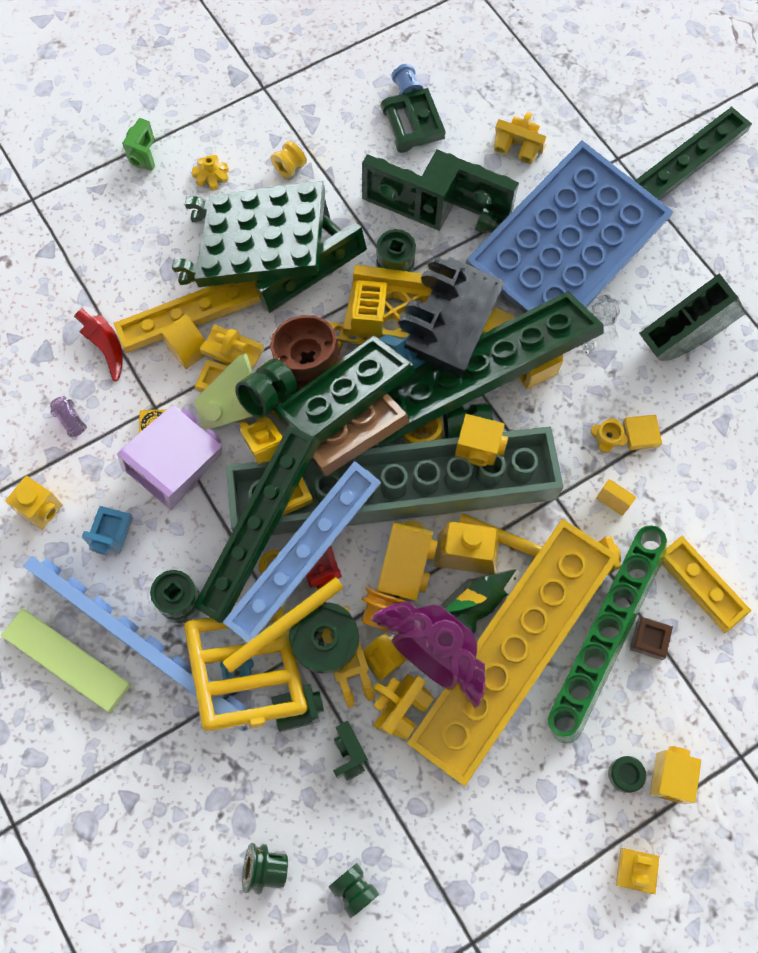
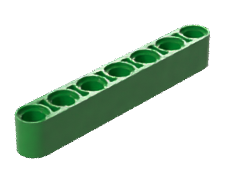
[548,525,667,744]

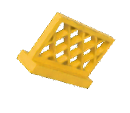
[343,264,432,339]

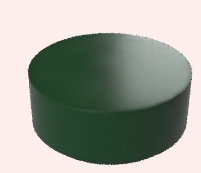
[608,756,646,793]

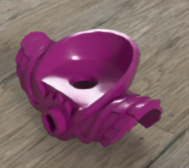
[370,601,486,709]

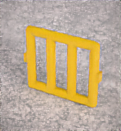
[184,608,308,731]

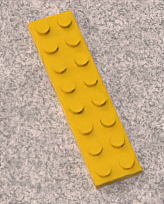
[407,518,620,787]

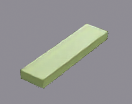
[1,608,132,714]

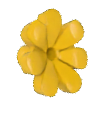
[191,155,229,190]

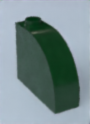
[639,273,746,361]

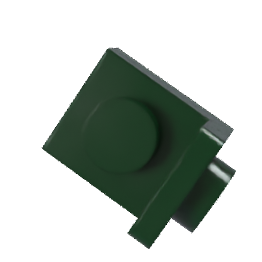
[271,684,324,733]
[333,721,369,781]

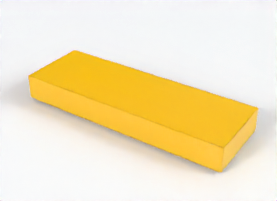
[662,535,752,634]

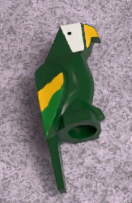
[440,569,522,633]

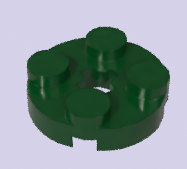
[289,602,359,674]

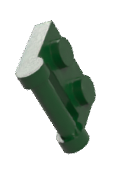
[380,88,446,153]

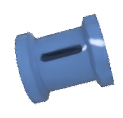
[391,63,424,95]

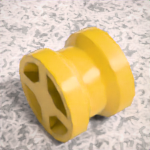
[270,141,307,179]

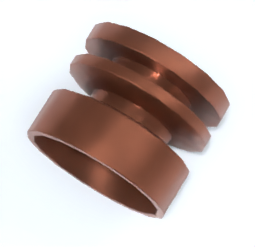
[270,315,341,395]

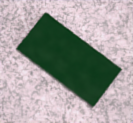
[273,335,415,445]

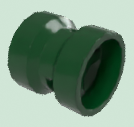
[328,863,379,918]

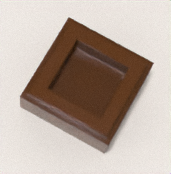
[630,616,673,661]

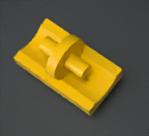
[494,111,547,164]
[200,324,265,371]
[372,674,434,740]

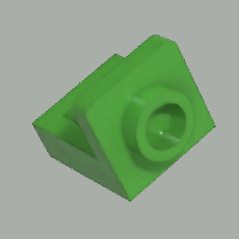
[122,117,155,171]

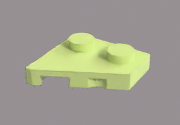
[194,354,253,431]

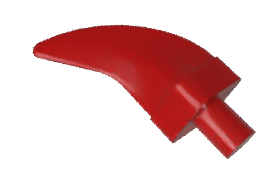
[74,308,123,382]

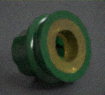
[242,842,288,895]

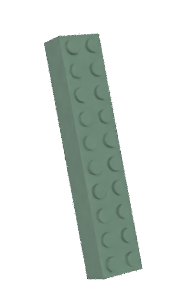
[226,426,564,535]

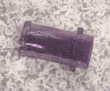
[50,396,87,437]

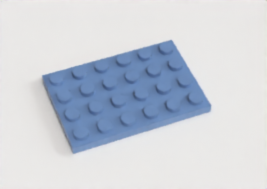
[465,140,673,313]

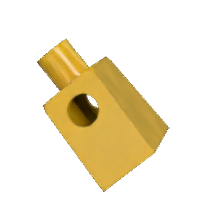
[433,522,499,575]

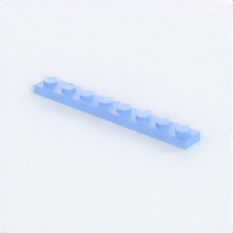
[23,556,247,731]

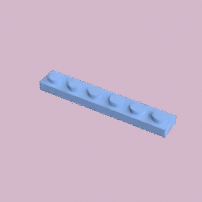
[223,461,381,643]

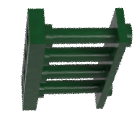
[255,200,367,313]

